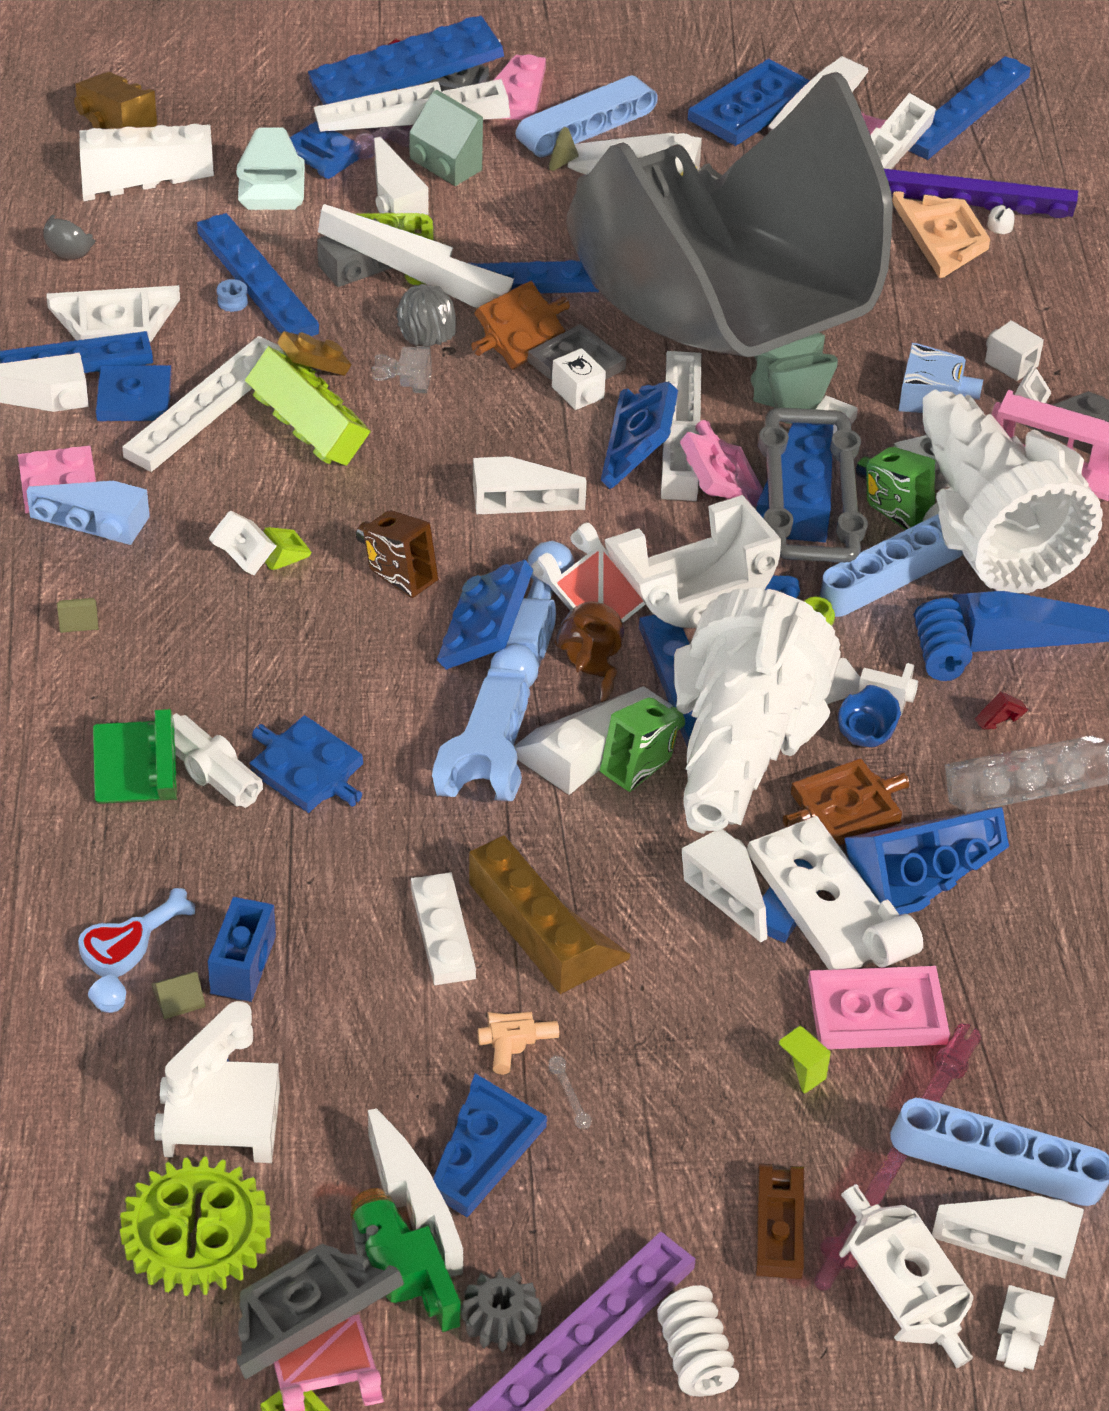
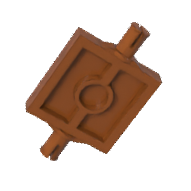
[471,280,570,370]
[783,758,909,846]

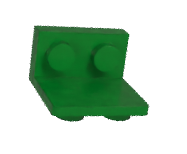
[93,709,177,804]

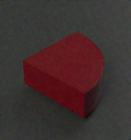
[974,691,1029,729]

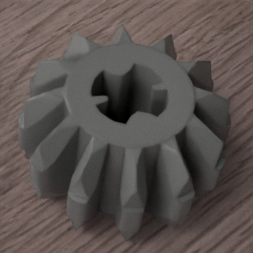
[461,1268,541,1353]

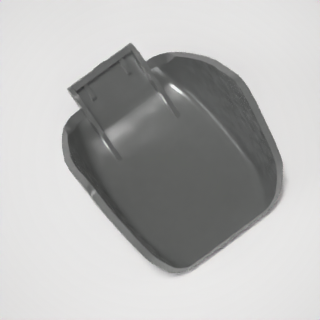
[566,72,893,357]

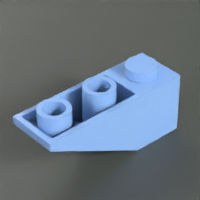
[26,481,150,545]

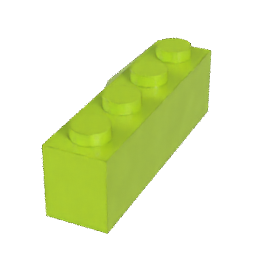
[244,346,371,466]

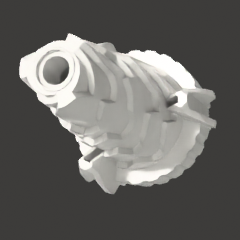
[923,389,1103,593]
[674,588,841,834]

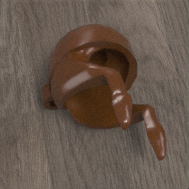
[554,602,624,703]

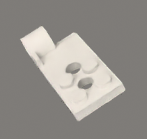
[747,816,923,970]

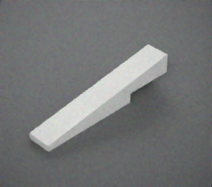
[314,79,511,131]
[871,93,936,169]
[318,204,514,309]
[661,351,701,501]

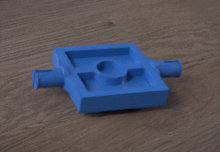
[249,715,363,813]

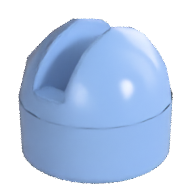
[88,974,126,1013]

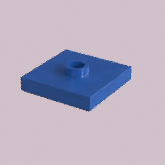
[96,365,172,421]

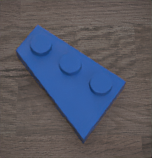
[433,1073,547,1218]

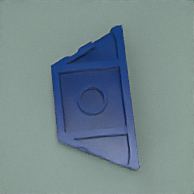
[601,382,678,489]

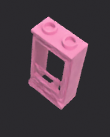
[991,390,1109,501]

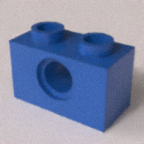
[208,897,276,1002]

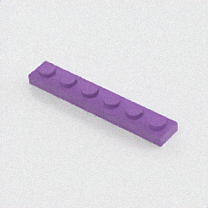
[468,1231,695,1411]

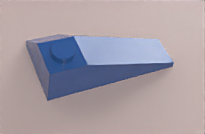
[952,591,1109,652]
[845,807,1009,915]

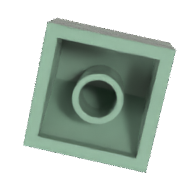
[410,90,483,186]

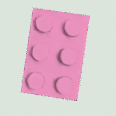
[808,966,950,1049]

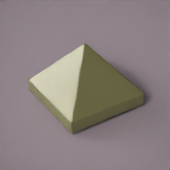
[548,127,579,171]

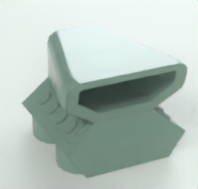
[751,333,838,424]

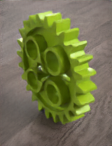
[120,1157,271,1296]

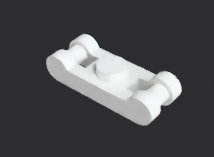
[165,1001,253,1107]

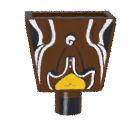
[356,510,439,599]

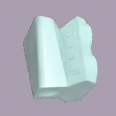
[237,128,305,210]

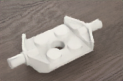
[839,1184,974,1368]

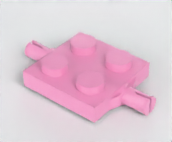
[680,420,763,506]

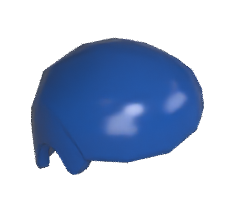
[837,685,901,748]

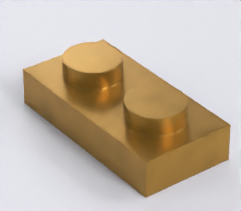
[277,331,352,376]

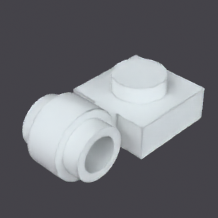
[996,1285,1055,1372]

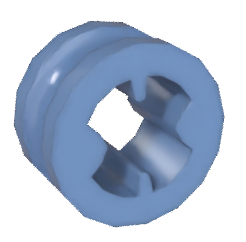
[217,279,248,312]

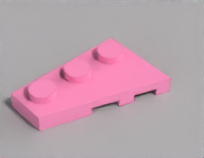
[493,55,546,120]

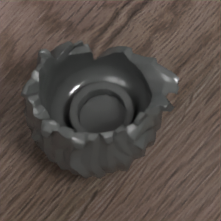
[396,284,456,346]

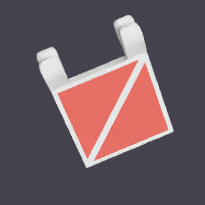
[531,522,646,622]

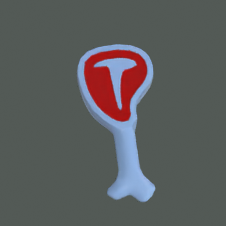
[78,888,195,977]

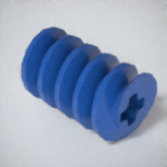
[913,598,973,681]

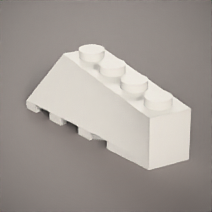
[80,124,214,201]

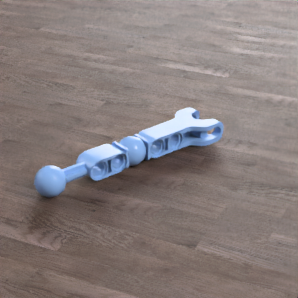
[432,540,574,801]

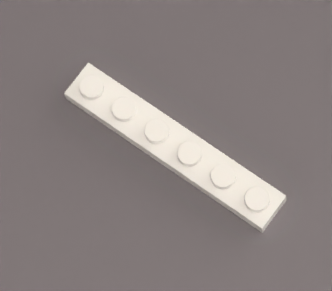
[122,336,286,472]

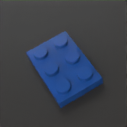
[437,559,533,670]

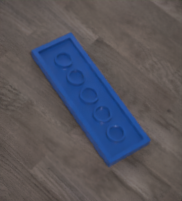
[308,15,504,105]

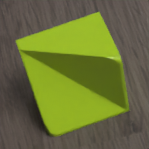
[779,1026,831,1094]

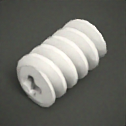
[657,1285,739,1397]

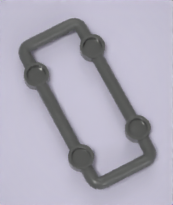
[758,407,868,563]

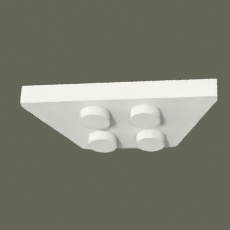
[46,285,180,342]

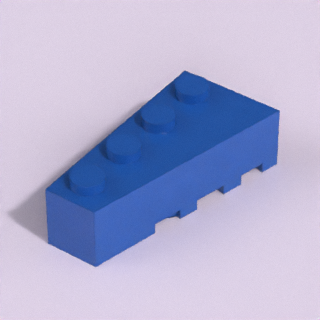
[756,423,833,543]

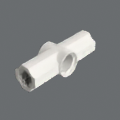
[173,713,263,808]

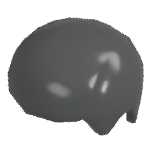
[43,215,96,260]

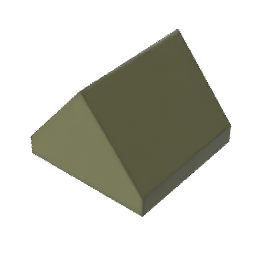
[57,598,99,633]
[151,971,205,1019]

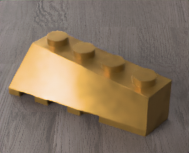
[469,835,630,994]

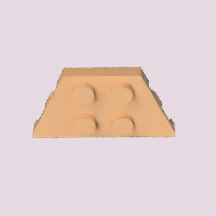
[892,192,990,278]

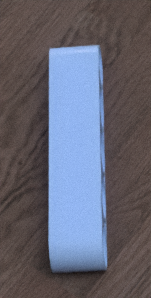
[515,75,658,157]
[820,514,963,617]
[890,1098,1109,1206]

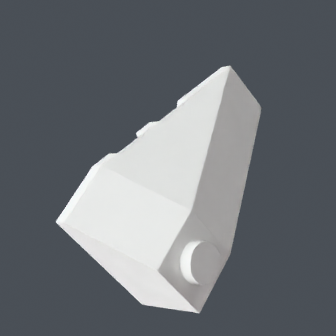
[568,133,702,175]
[514,686,673,795]

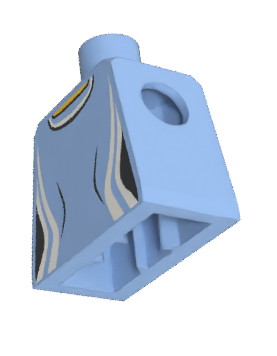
[899,343,983,413]

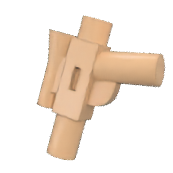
[478,1012,559,1075]

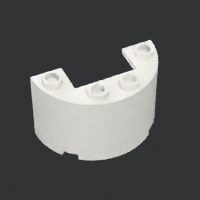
[604,495,781,628]

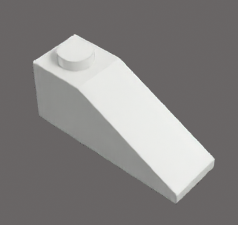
[374,137,428,215]
[0,353,89,412]
[473,456,587,514]
[682,829,767,942]
[932,1196,1084,1278]

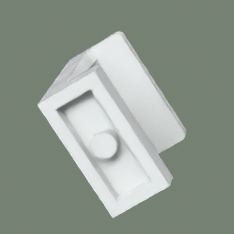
[154,1061,280,1163]

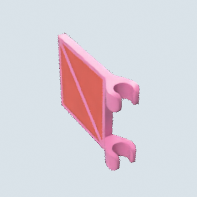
[273,1314,383,1411]

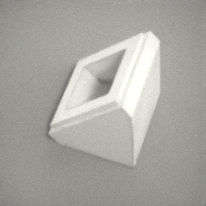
[1015,366,1051,403]

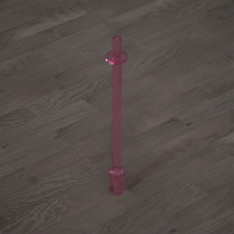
[814,1023,982,1291]

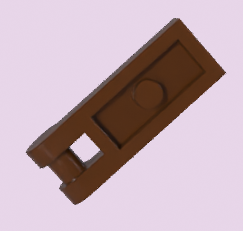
[756,1163,804,1279]

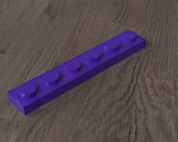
[884,169,1078,218]

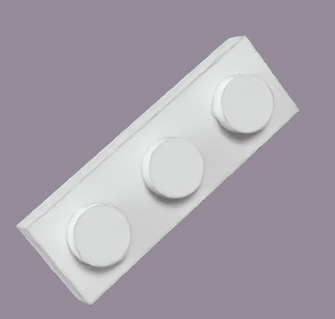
[411,872,476,985]

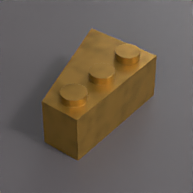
[74,71,158,129]

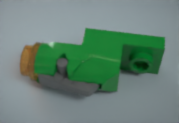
[350,1188,460,1332]

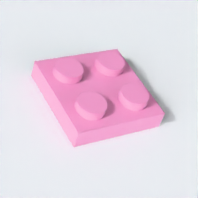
[18,446,96,513]

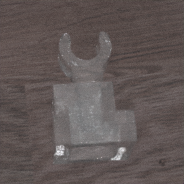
[372,346,432,394]

